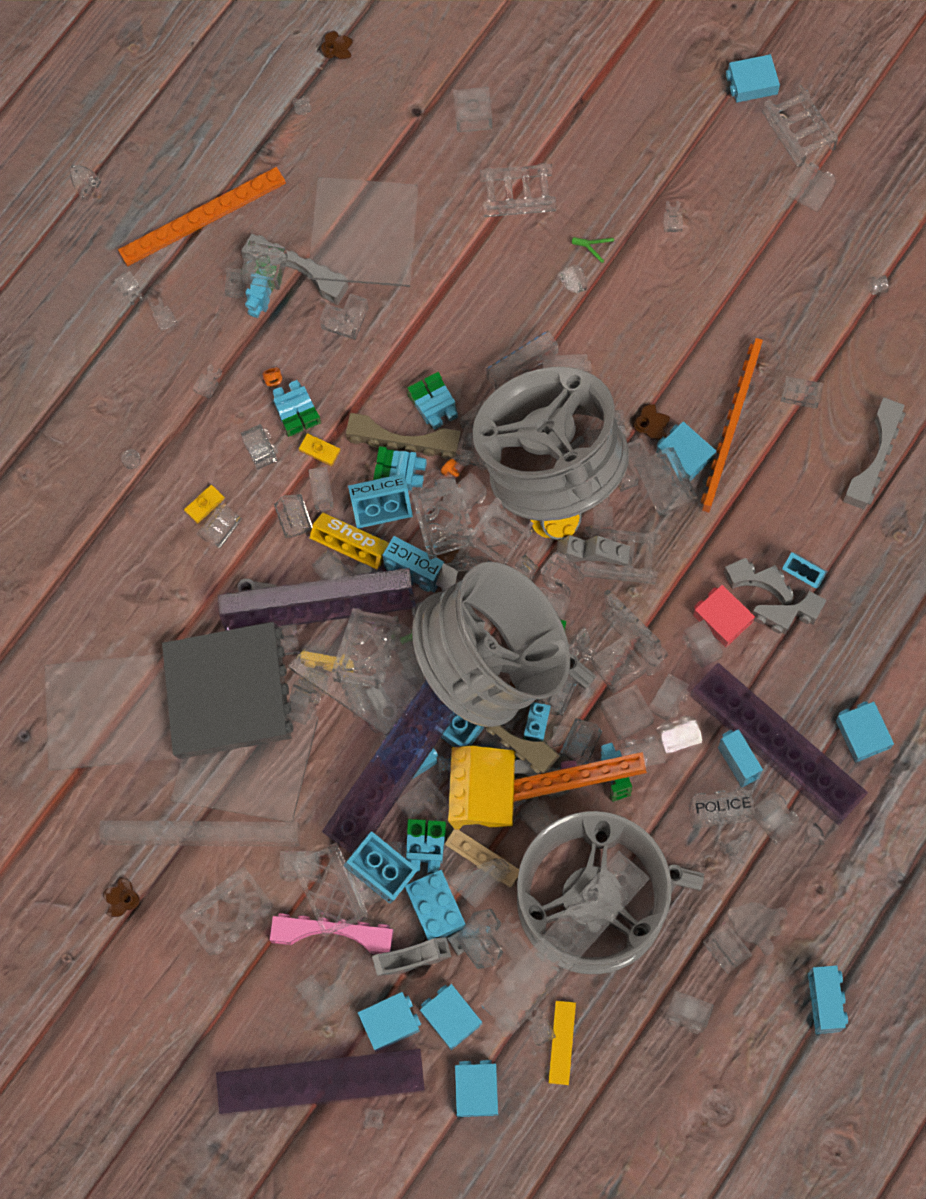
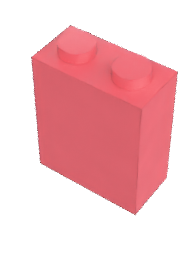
[693,585,755,647]

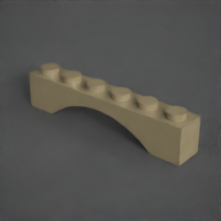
[346,413,461,459]
[485,725,560,774]

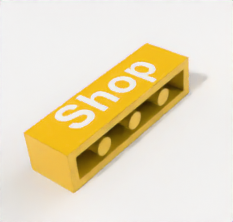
[310,513,389,569]

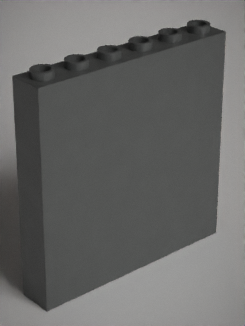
[162,622,293,759]

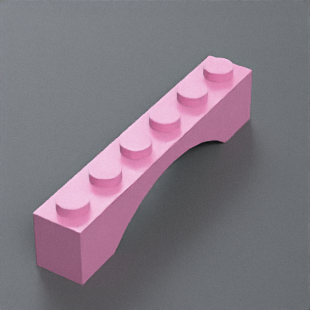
[270,914,394,954]

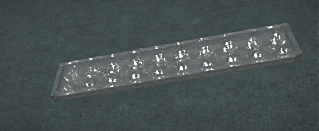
[481,851,650,1035]

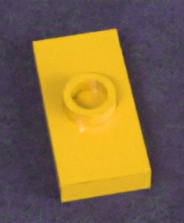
[299,433,341,466]
[184,485,225,524]

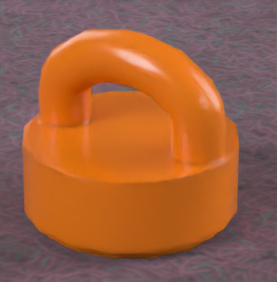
[262,367,282,387]
[440,458,460,477]

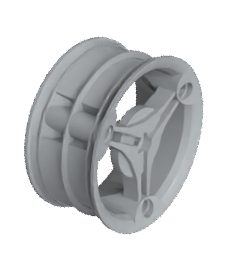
[473,367,629,521]
[412,562,570,727]
[517,811,672,975]

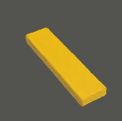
[548,1001,576,1086]

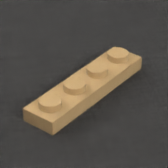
[445,829,519,888]

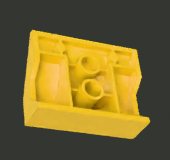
[448,746,515,830]

